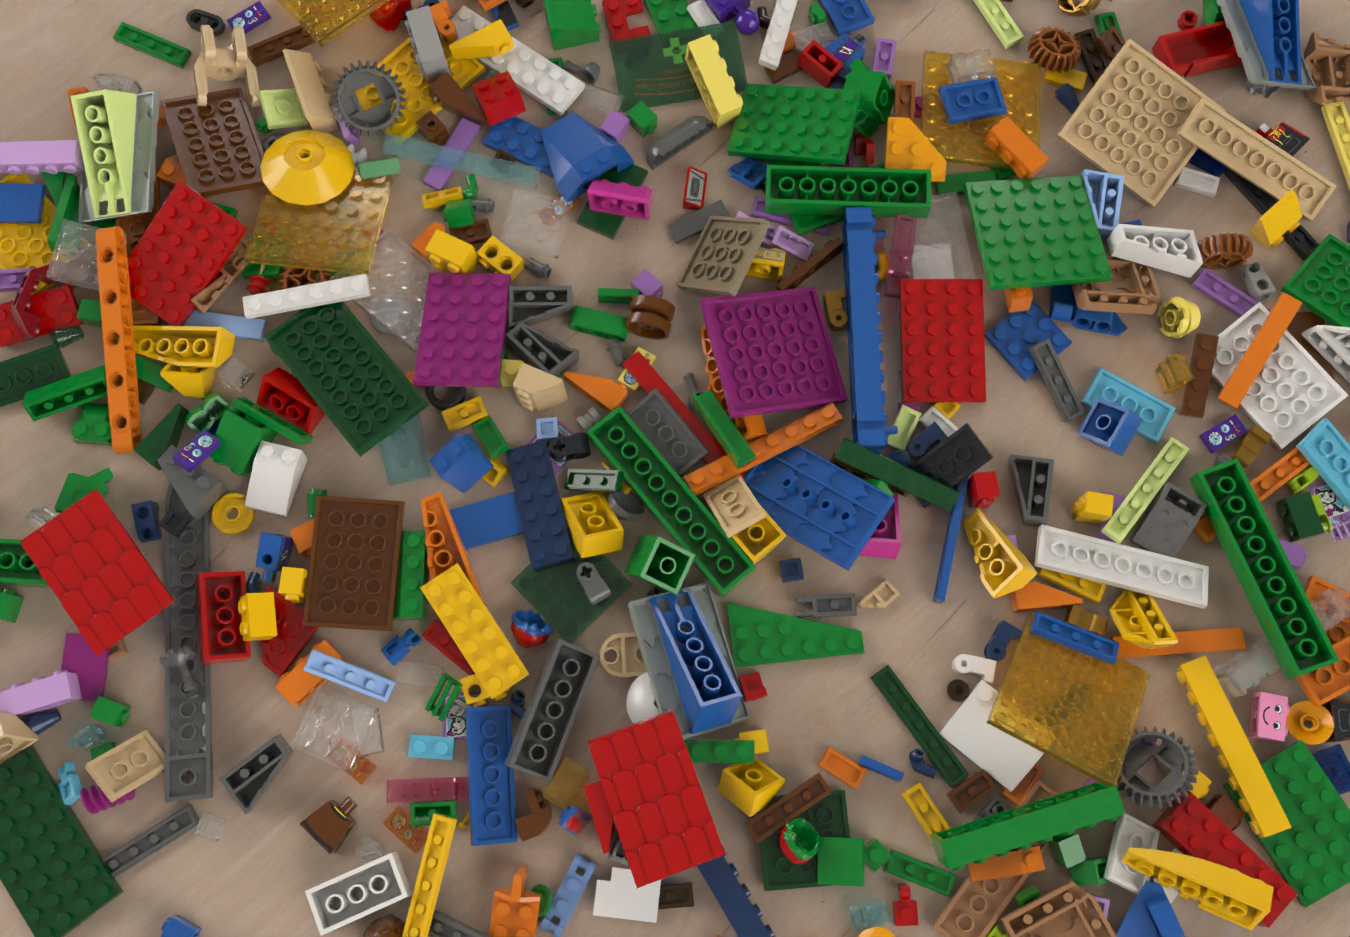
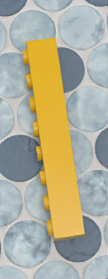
[1176,655,1292,838]

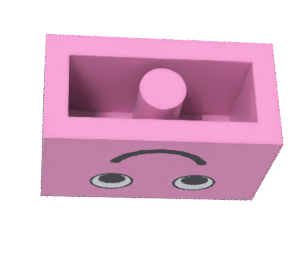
[1248,692,1290,742]

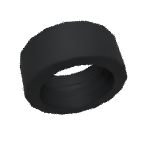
[425,386,466,411]

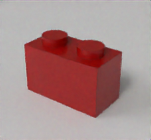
[797,39,844,88]
[966,471,1000,510]

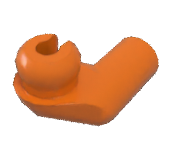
[782,30,798,55]

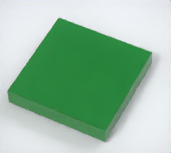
[817,837,865,887]

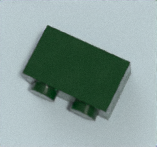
[1276,492,1325,543]

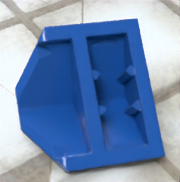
[728,157,767,190]

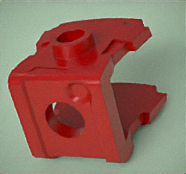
[366,0,412,32]

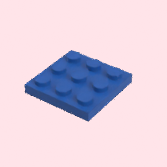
[984,299,1073,382]

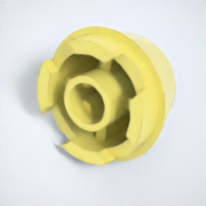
[1157,297,1201,338]

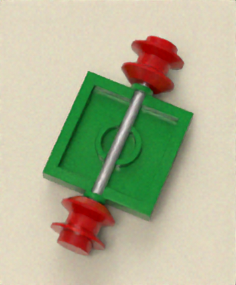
[241,220,290,295]

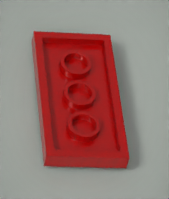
[0,284,84,348]

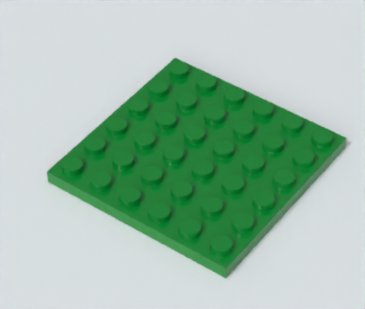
[963,175,1112,290]

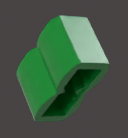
[185,391,230,434]

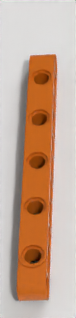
[96,226,142,454]

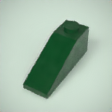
[134,403,189,470]

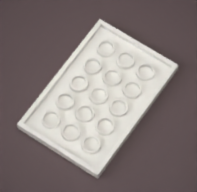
[1211,302,1348,450]

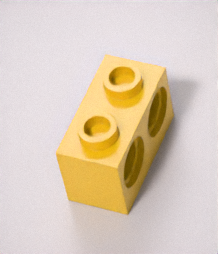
[476,235,525,282]
[278,567,309,604]
[459,674,512,707]

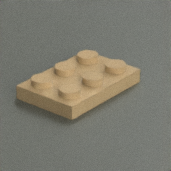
[702,474,766,538]
[85,730,165,803]

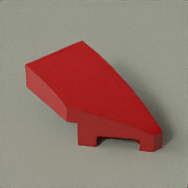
[853,133,875,164]

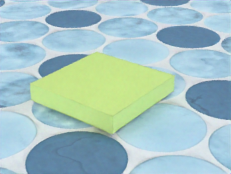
[258,88,309,129]

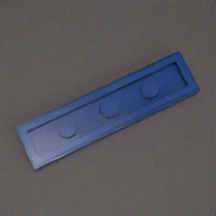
[1030,611,1120,665]

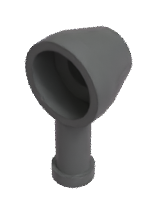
[564,60,601,85]
[683,373,704,412]

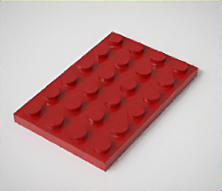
[128,180,248,326]
[899,279,986,403]

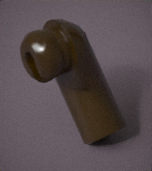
[757,7,771,30]

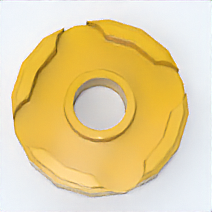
[211,493,256,536]

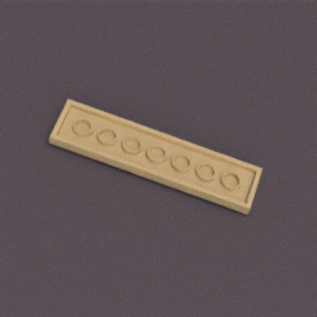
[1177,98,1337,221]

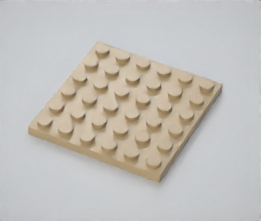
[1056,38,1226,208]

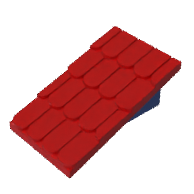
[20,488,175,656]
[587,709,725,888]

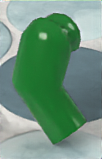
[462,174,478,199]

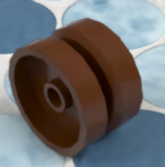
[625,295,675,340]

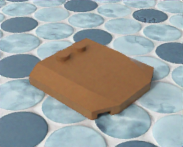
[1071,247,1161,315]
[1000,880,1116,937]

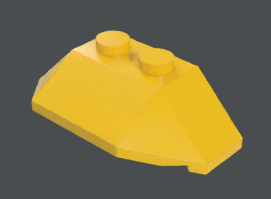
[1109,589,1178,649]

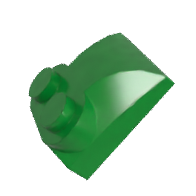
[71,403,112,446]

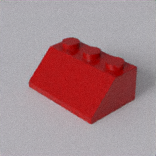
[256,367,325,434]

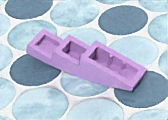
[735,211,814,262]

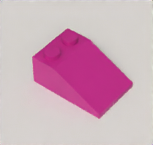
[859,493,901,559]

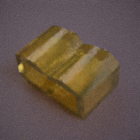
[1155,353,1194,394]

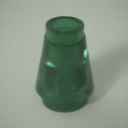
[50,326,85,348]

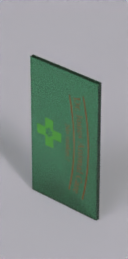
[609,21,747,112]

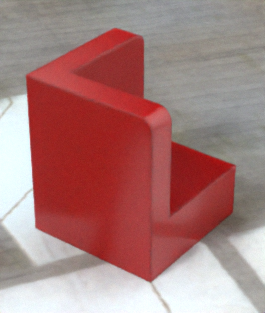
[738,672,768,703]

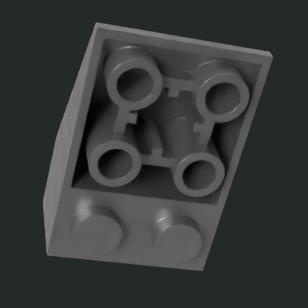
[1131,482,1207,558]

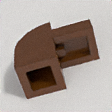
[515,788,552,842]

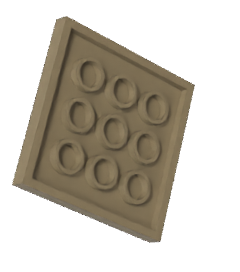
[676,215,770,297]

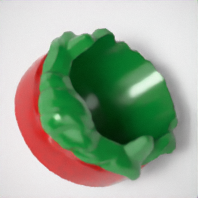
[780,818,819,864]

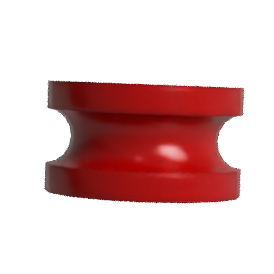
[1177,10,1198,30]

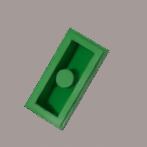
[356,157,401,179]
[410,800,458,826]

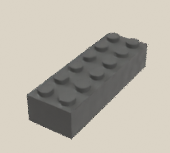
[504,639,600,782]

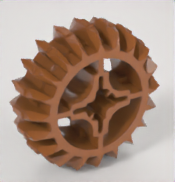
[1027,26,1082,74]
[1197,233,1253,270]
[278,256,334,310]

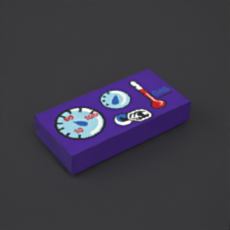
[226,1,271,34]
[1199,414,1248,454]
[172,429,221,473]

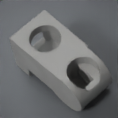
[1239,263,1276,303]

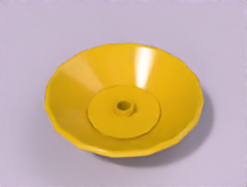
[260,130,355,206]

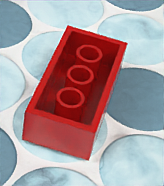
[195,571,251,665]

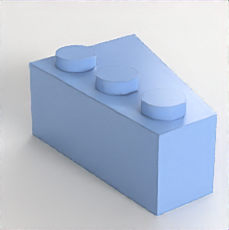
[1081,169,1124,241]

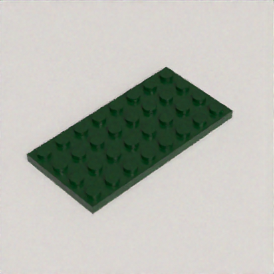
[264,301,429,457]
[0,745,123,937]

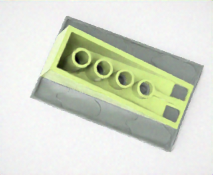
[71,89,159,223]

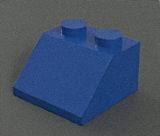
[1077,397,1143,456]
[429,434,494,493]

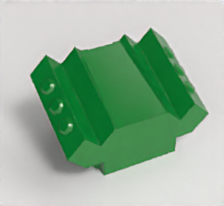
[843,58,894,138]
[54,467,114,514]

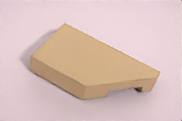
[856,578,901,609]

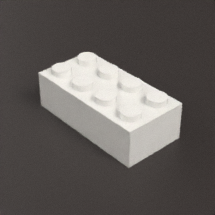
[305,852,413,936]

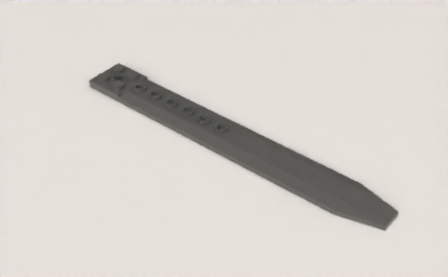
[165,463,213,803]

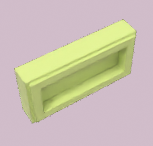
[887,404,922,451]

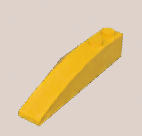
[118,325,236,368]
[1121,847,1274,931]

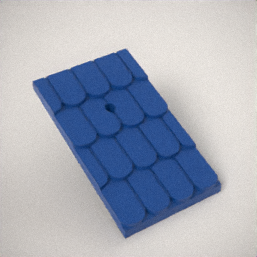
[743,445,895,571]

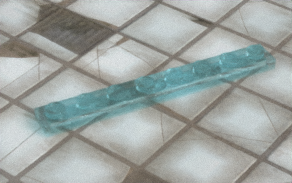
[382,133,541,189]

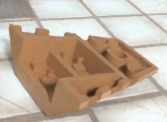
[1303,32,1350,105]
[191,237,258,314]

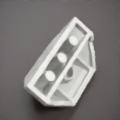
[1301,325,1350,383]

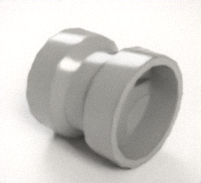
[576,407,602,434]

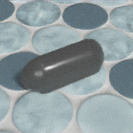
[646,116,716,170]

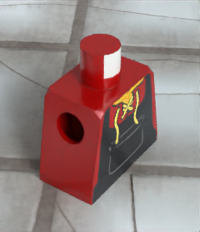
[1256,122,1310,156]

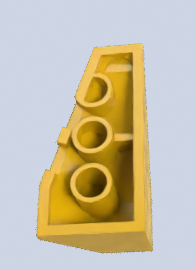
[963,507,1038,598]

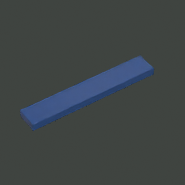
[933,477,969,604]

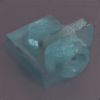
[66,724,110,749]
[850,899,890,930]

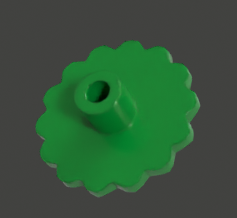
[530,884,552,917]

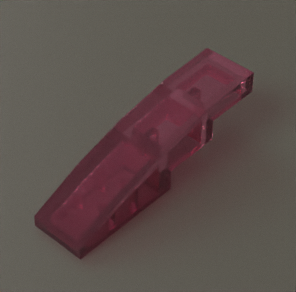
[884,214,917,299]
[387,777,469,803]

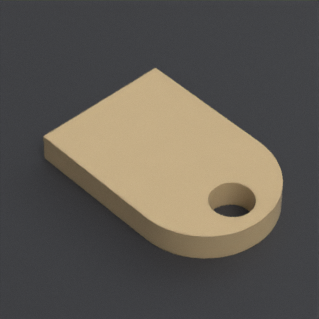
[600,632,647,678]

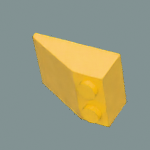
[1249,189,1302,249]
[561,492,624,558]

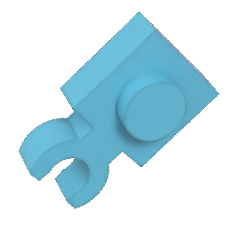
[57,762,83,805]

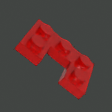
[602,0,653,54]

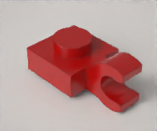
[893,884,919,926]

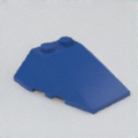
[540,112,634,203]

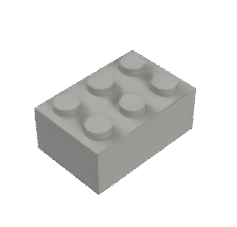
[404,5,451,84]

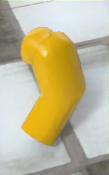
[876,252,890,282]

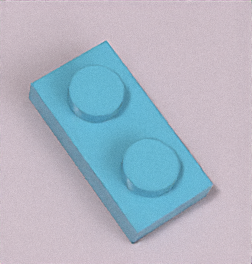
[408,734,456,760]

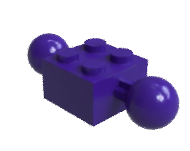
[705,0,760,35]

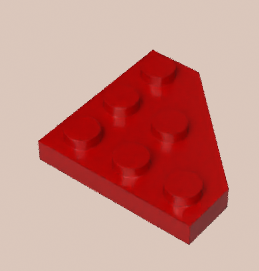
[260,586,319,677]

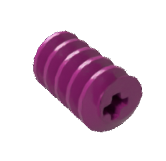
[80,785,136,814]

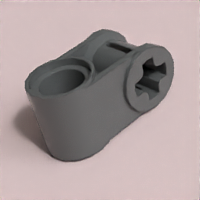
[577,562,612,606]

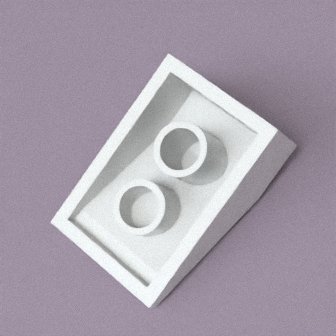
[245,441,307,517]

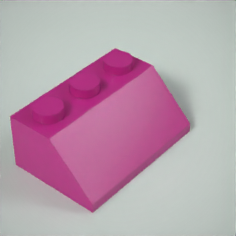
[587,179,653,220]

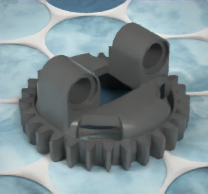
[330,60,406,137]
[1109,726,1198,809]

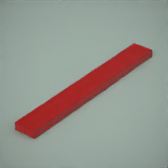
[622,351,745,483]

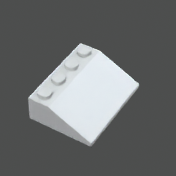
[939,680,1056,792]

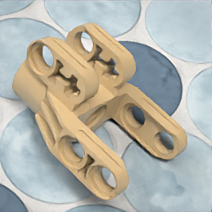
[193,25,261,108]

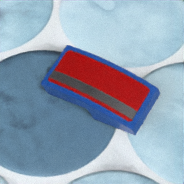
[558,805,592,836]

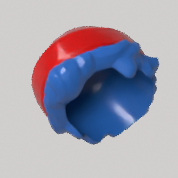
[511,610,553,648]

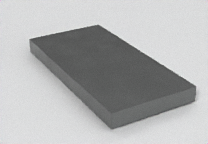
[626,388,710,477]

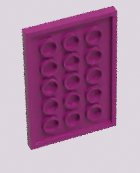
[413,273,511,388]

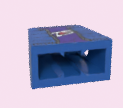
[824,34,866,73]
[256,532,294,583]

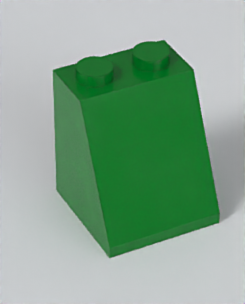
[543,0,602,51]
[209,408,278,475]
[624,534,695,595]

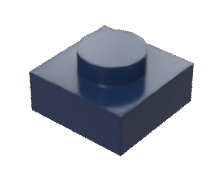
[779,558,804,583]

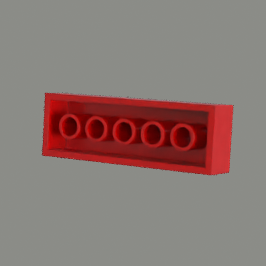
[1152,792,1298,928]

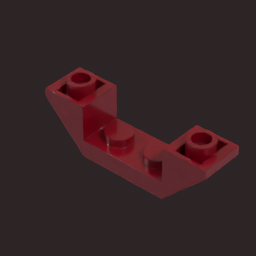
[10,261,63,340]

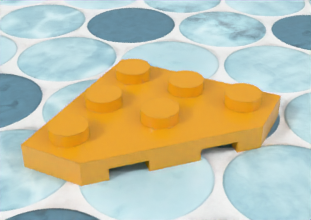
[884,117,946,182]

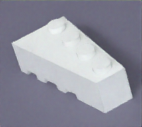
[1107,224,1203,278]

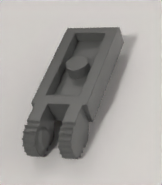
[794,593,857,618]

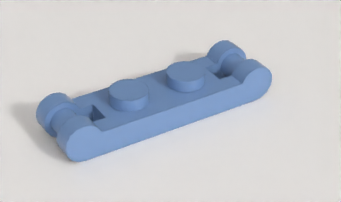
[539,853,598,937]

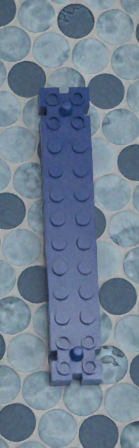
[842,207,898,454]

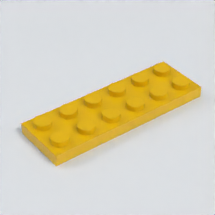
[420,563,530,699]

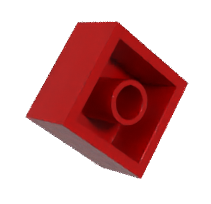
[472,71,526,126]

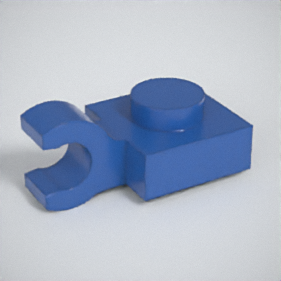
[381,628,422,666]

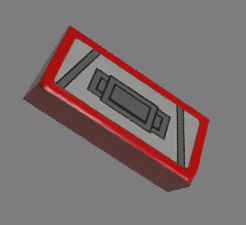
[683,166,707,210]

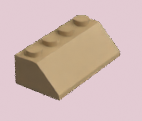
[282,49,339,133]

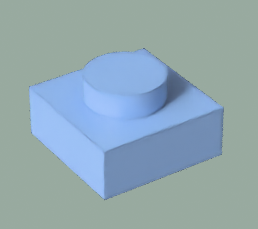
[536,417,559,441]

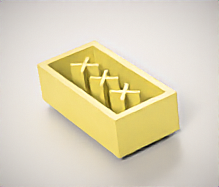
[685,34,743,129]

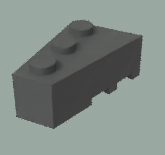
[509,286,573,330]
[506,322,579,378]
[157,444,227,520]
[1009,454,1054,527]
[219,734,294,815]

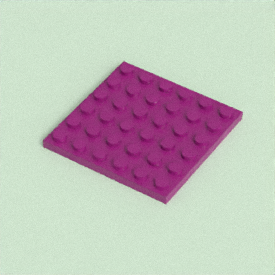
[700,287,848,419]

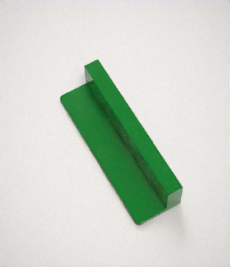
[47,175,86,256]
[691,389,755,469]

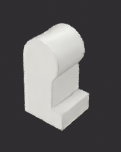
[952,654,997,684]

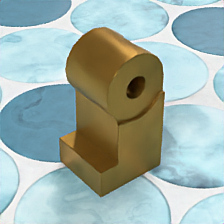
[823,289,848,332]
[1230,425,1272,468]
[1063,604,1109,637]

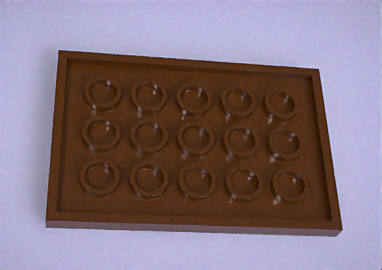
[160,87,266,197]
[303,495,405,632]

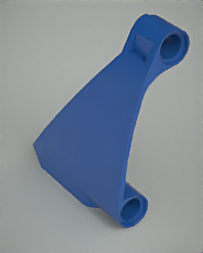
[1049,284,1127,336]
[1115,880,1185,937]

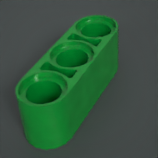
[568,306,628,342]

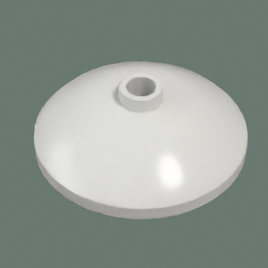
[626,672,659,724]

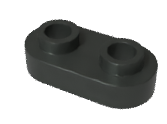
[186,9,226,36]

